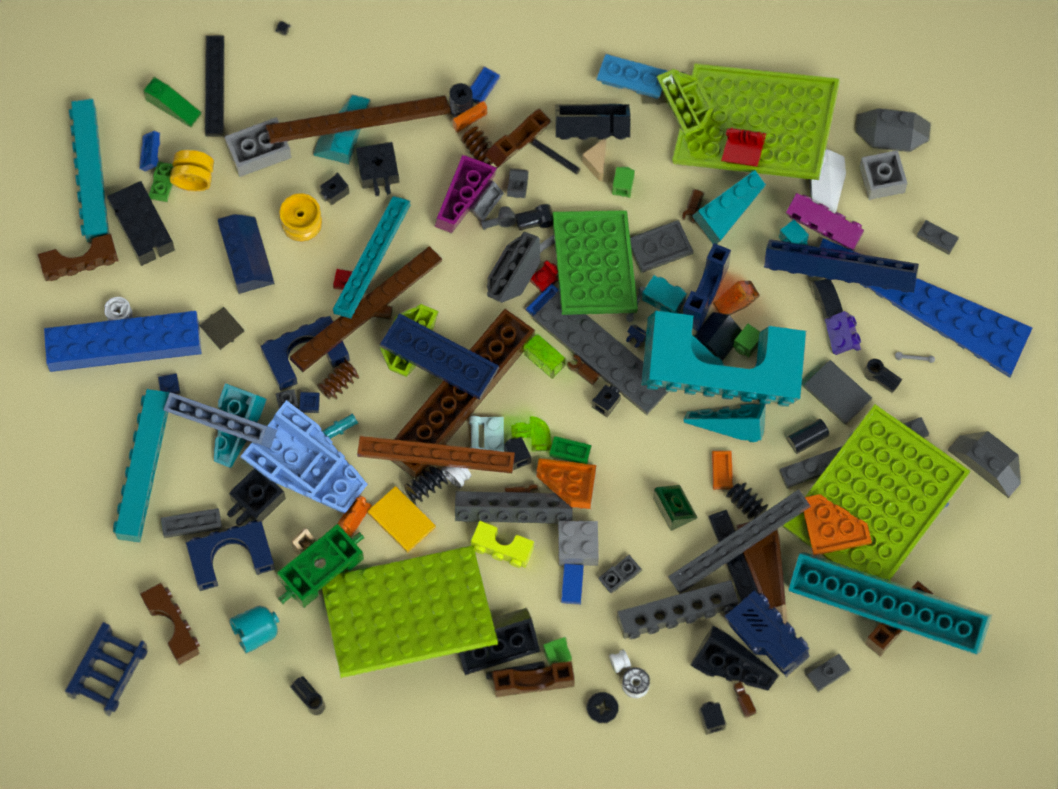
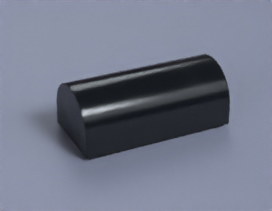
[786,419,829,454]

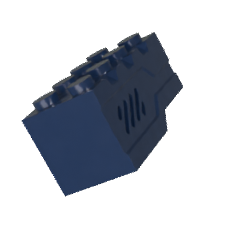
[725,590,810,677]

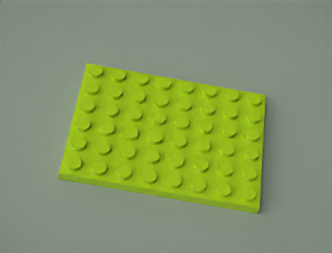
[672,64,840,180]
[783,404,971,580]
[322,545,498,678]

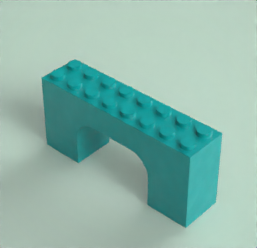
[641,311,806,407]

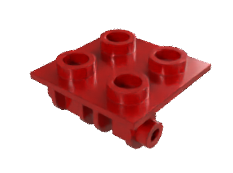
[721,127,767,167]

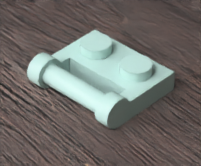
[469,416,504,452]

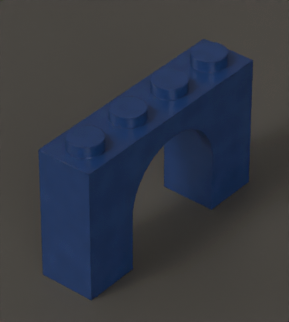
[683,243,731,331]
[260,316,350,391]
[186,521,275,591]

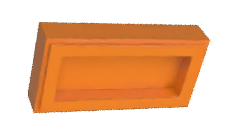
[453,101,487,132]
[712,451,733,490]

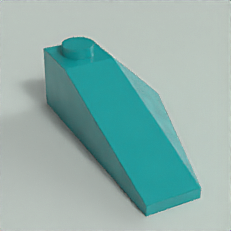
[314,95,370,164]
[214,383,267,468]
[683,404,766,442]

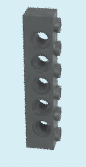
[455,491,573,524]
[617,580,738,640]

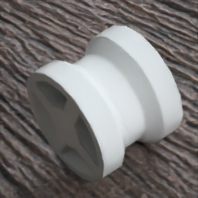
[609,649,631,673]

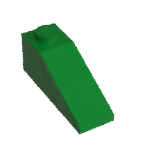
[143,77,202,127]

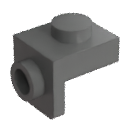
[507,168,529,198]

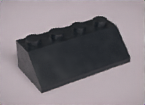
[458,608,541,675]

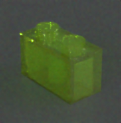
[524,334,565,379]

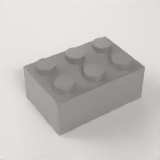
[224,117,292,177]

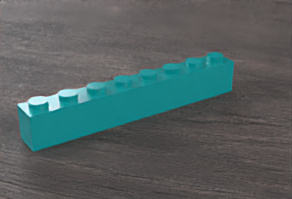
[69,99,109,243]
[113,389,169,543]

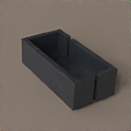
[555,104,631,140]
[107,181,175,266]

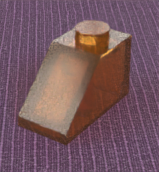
[713,280,760,315]

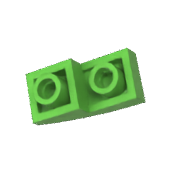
[149,162,173,202]

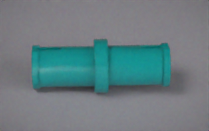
[322,413,358,439]

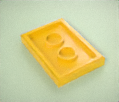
[367,486,436,553]

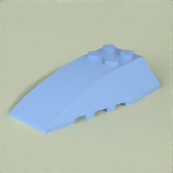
[240,400,368,514]

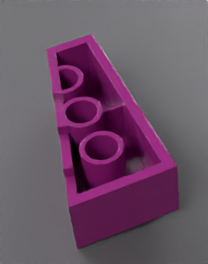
[435,154,497,233]
[786,193,864,251]

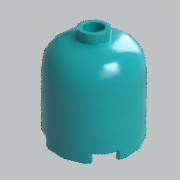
[229,606,279,654]

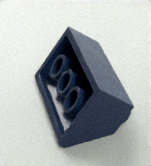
[217,214,275,294]

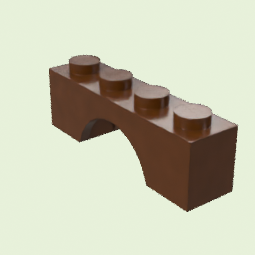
[485,108,552,168]
[38,234,119,281]
[865,581,933,657]
[140,583,200,665]
[493,661,575,697]

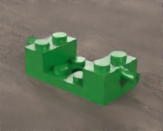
[277,524,364,608]

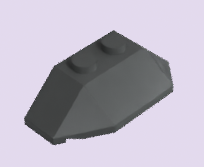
[855,108,931,152]
[487,232,540,303]
[948,431,1021,498]

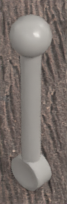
[626,286,645,322]
[895,352,935,363]

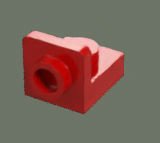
[530,260,558,293]
[333,269,353,290]

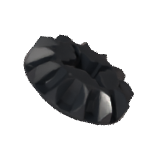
[587,692,619,724]

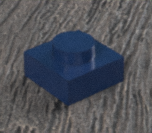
[158,373,181,394]
[299,392,320,413]

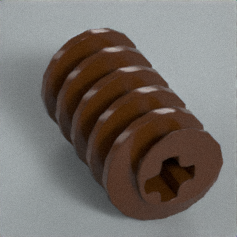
[461,126,493,165]
[317,359,360,400]

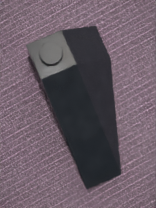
[690,626,779,691]

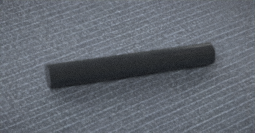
[532,139,581,175]
[485,661,545,680]

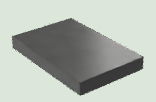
[630,220,694,273]
[804,360,872,425]

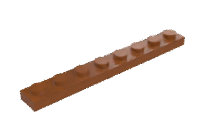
[357,436,515,474]

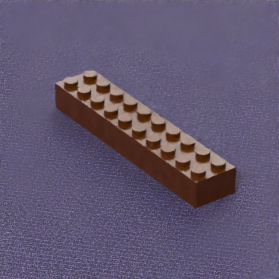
[390,309,535,479]

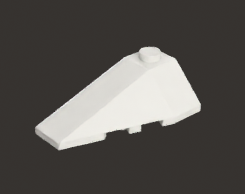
[809,149,846,213]

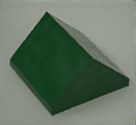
[653,485,698,531]

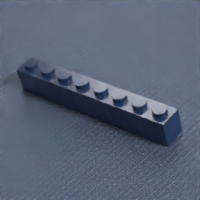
[764,239,919,293]

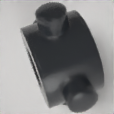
[275,21,291,36]

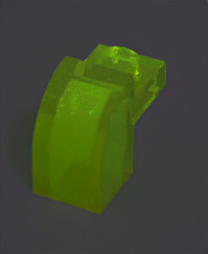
[511,416,551,452]

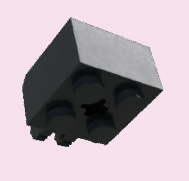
[356,142,400,197]
[227,468,286,526]

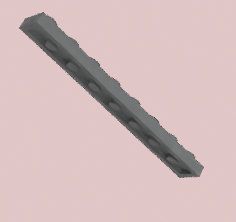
[779,417,929,488]
[668,489,811,594]

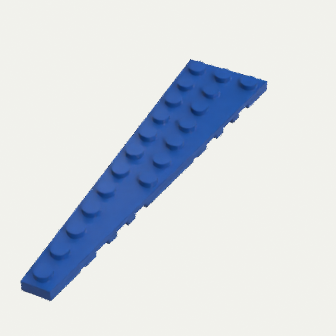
[819,238,1033,378]

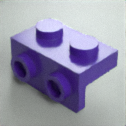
[825,311,861,355]

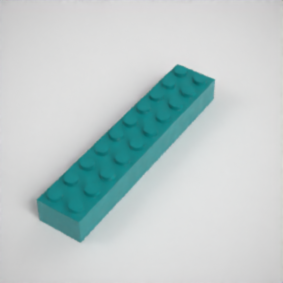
[788,552,992,655]

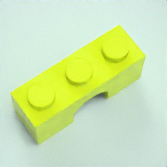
[471,521,534,568]

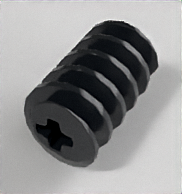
[449,83,473,118]
[404,466,448,505]
[726,482,769,520]

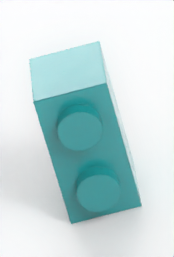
[642,275,686,313]

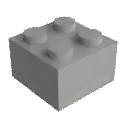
[859,150,908,200]
[558,521,599,566]

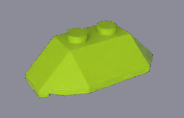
[657,69,714,136]
[380,304,439,377]

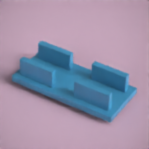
[597,54,667,99]

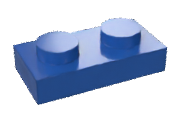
[139,130,160,171]

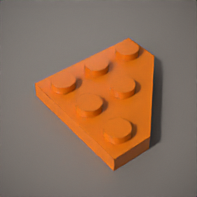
[536,458,596,509]
[803,494,872,556]

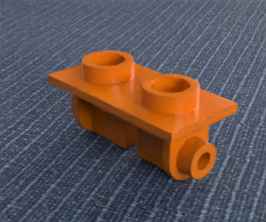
[337,496,372,537]

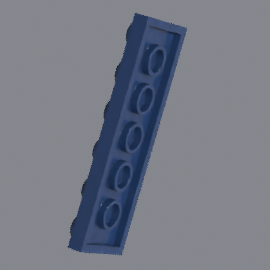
[380,313,499,400]

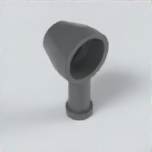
[481,206,517,230]

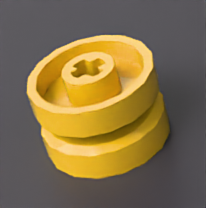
[170,150,214,192]
[279,193,322,242]

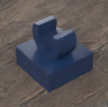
[626,325,646,348]

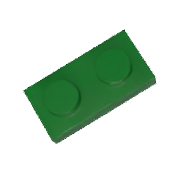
[549,436,592,464]

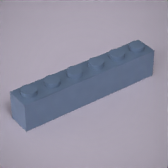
[164,392,277,448]

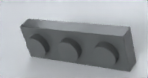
[161,508,222,538]

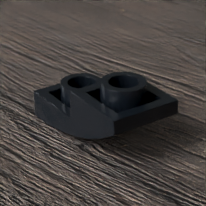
[812,279,843,318]

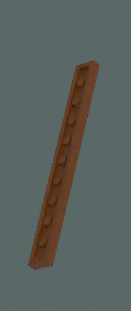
[266,95,450,144]
[290,246,442,372]

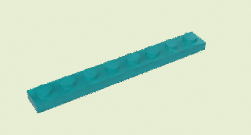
[333,196,411,318]

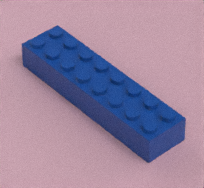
[44,311,202,372]

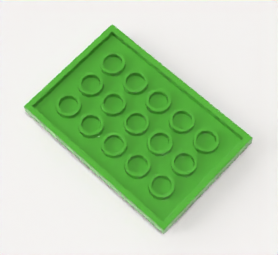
[552,210,638,315]

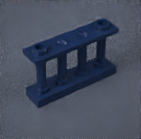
[65,622,148,717]

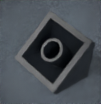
[694,312,742,362]

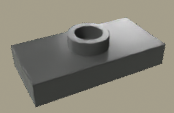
[469,181,504,221]
[807,653,851,692]

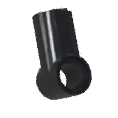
[515,204,553,231]
[864,359,902,393]
[290,676,326,715]

